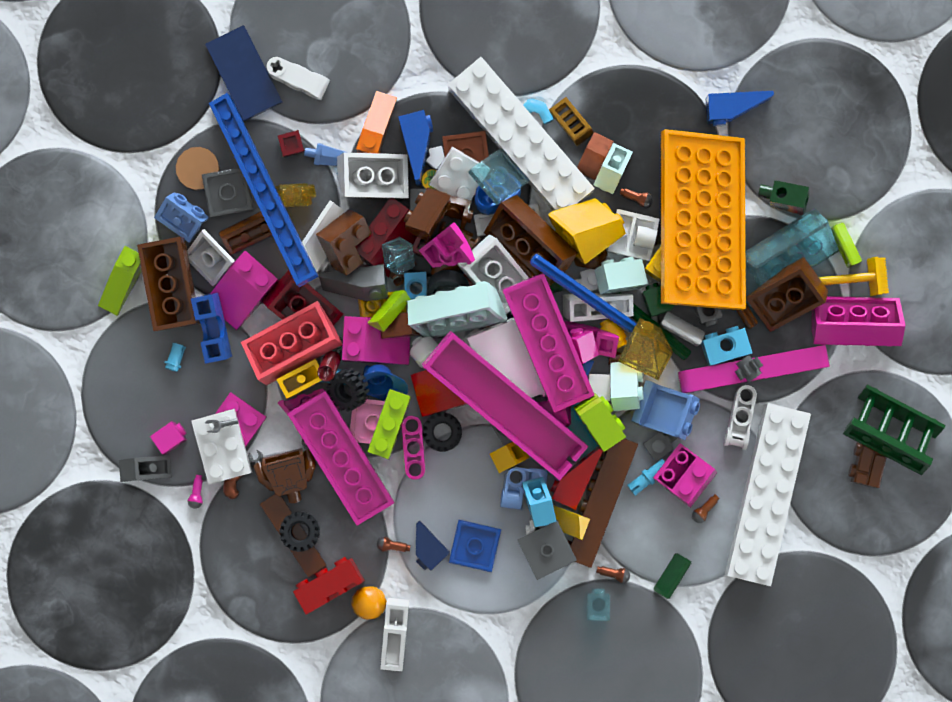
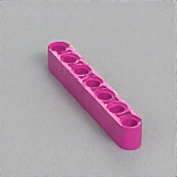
[678,345,830,393]

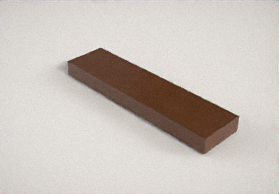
[260,494,327,577]

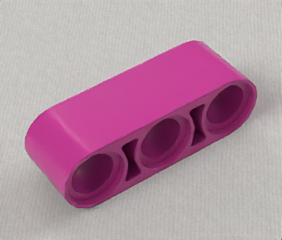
[402,416,426,480]

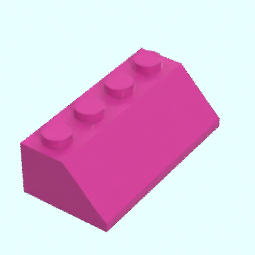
[811,296,905,346]

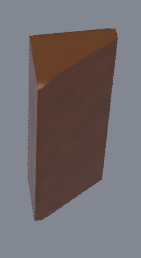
[219,211,272,255]

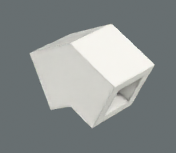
[426,146,445,170]

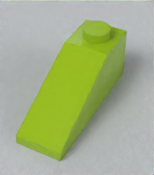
[98,246,142,316]

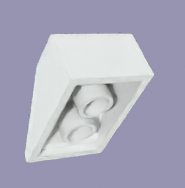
[457,235,529,314]

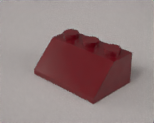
[355,198,417,278]

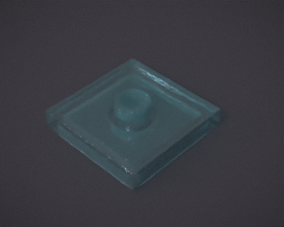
[468,148,529,205]

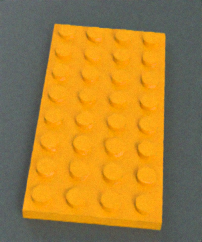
[661,129,746,310]

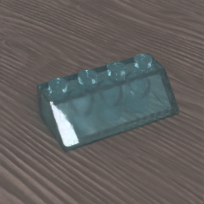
[745,208,839,287]

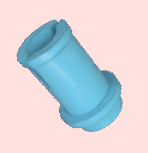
[164,343,186,372]

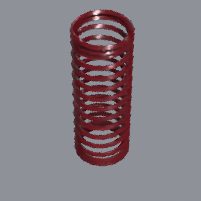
[317,351,341,381]

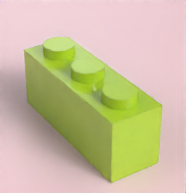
[367,389,411,460]

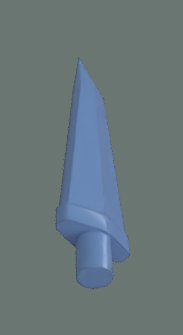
[304,143,348,166]

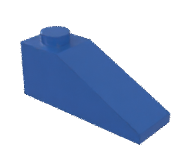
[706,91,774,127]

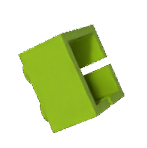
[573,393,626,452]

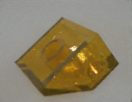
[618,318,673,380]

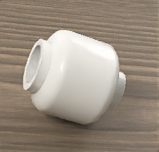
[410,336,438,368]

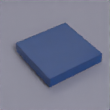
[449,520,501,572]

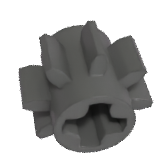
[735,355,763,382]

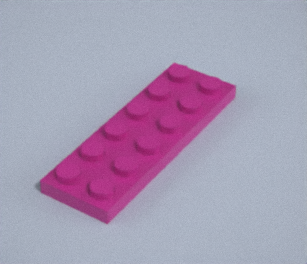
[502,273,594,413]
[287,390,394,525]

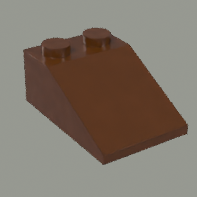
[746,257,828,332]

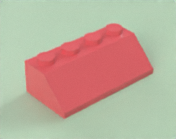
[241,301,343,386]

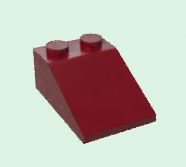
[262,270,343,325]

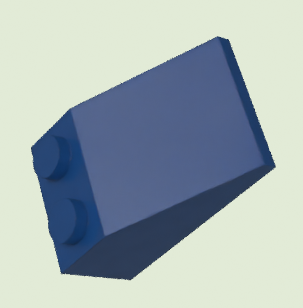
[399,110,433,186]

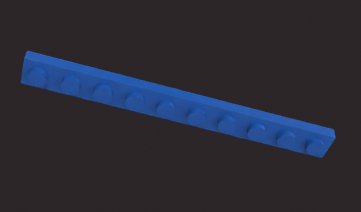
[209,93,319,287]

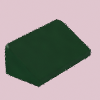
[654,553,692,599]

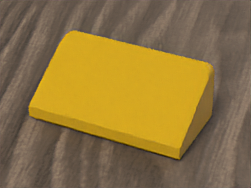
[553,505,590,540]

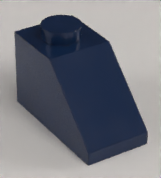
[416,521,450,571]

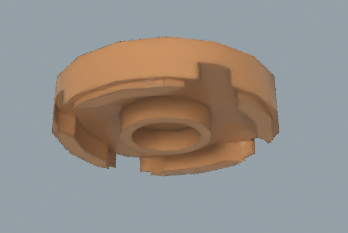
[176,147,220,191]

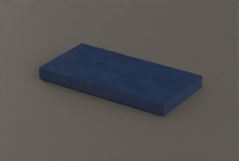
[205,25,283,122]

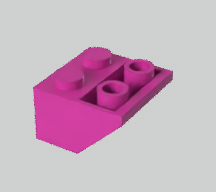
[653,443,717,508]

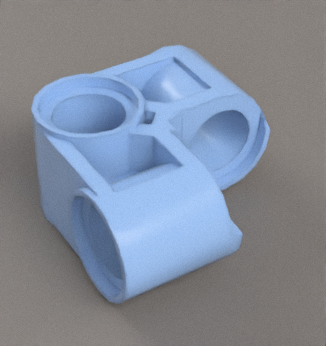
[500,467,548,510]

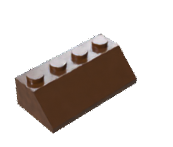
[483,195,578,287]
[137,237,200,331]

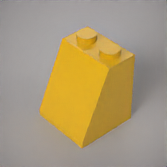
[548,198,626,264]

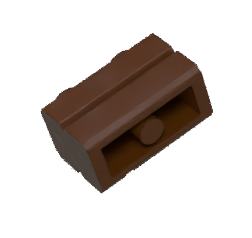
[848,442,887,488]

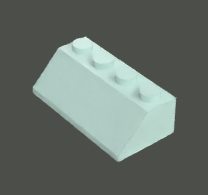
[407,281,507,338]

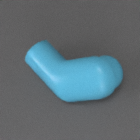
[523,99,554,124]

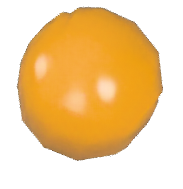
[351,586,387,620]

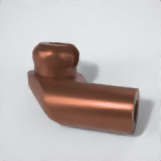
[223,475,243,499]

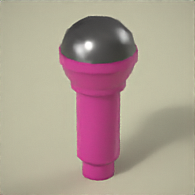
[187,475,203,509]

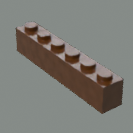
[568,439,638,568]

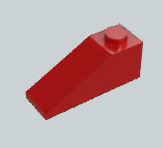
[550,446,603,510]

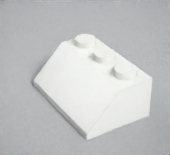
[337,153,409,199]
[302,200,345,275]

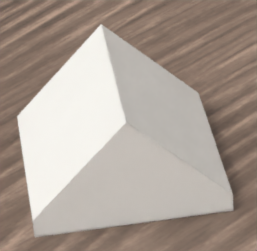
[187,229,235,287]

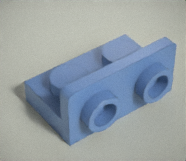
[154,193,209,243]

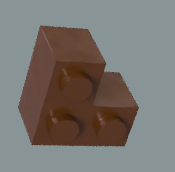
[316,209,372,276]

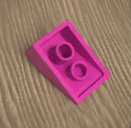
[210,251,279,330]
[342,316,410,365]

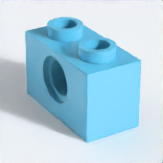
[701,326,752,366]
[522,477,557,527]

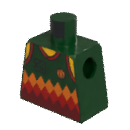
[758,181,809,216]

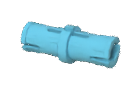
[627,458,665,496]

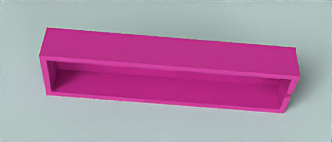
[422,330,588,480]

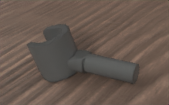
[205,419,238,433]

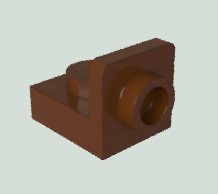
[445,196,474,230]

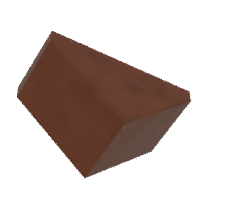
[577,132,614,180]
[380,312,421,339]

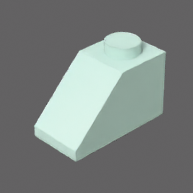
[594,143,633,194]

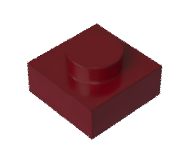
[278,130,305,158]

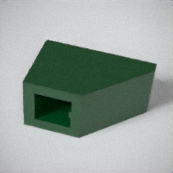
[642,283,674,318]

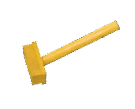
[819,257,889,296]

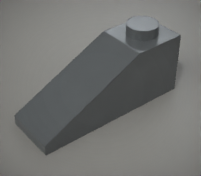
[319,264,388,301]

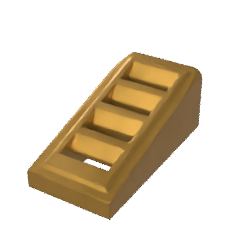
[549,97,594,146]

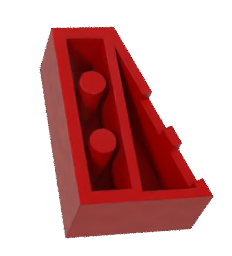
[293,557,365,614]

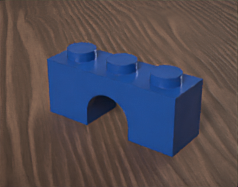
[191,293,232,364]

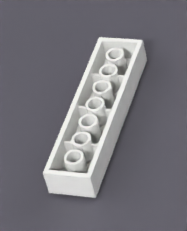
[448,57,595,211]
[725,403,811,586]

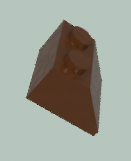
[404,188,451,243]

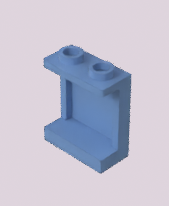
[631,380,700,440]

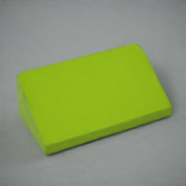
[829,223,862,268]
[367,290,411,332]

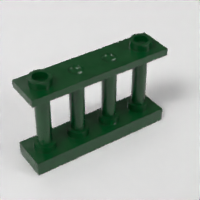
[843,384,946,475]

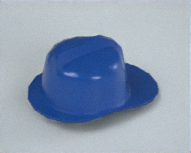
[363,364,408,401]

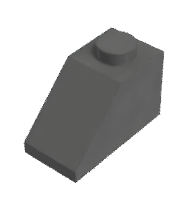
[119,456,172,482]

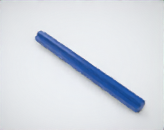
[530,254,637,333]

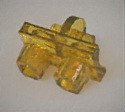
[275,183,316,208]

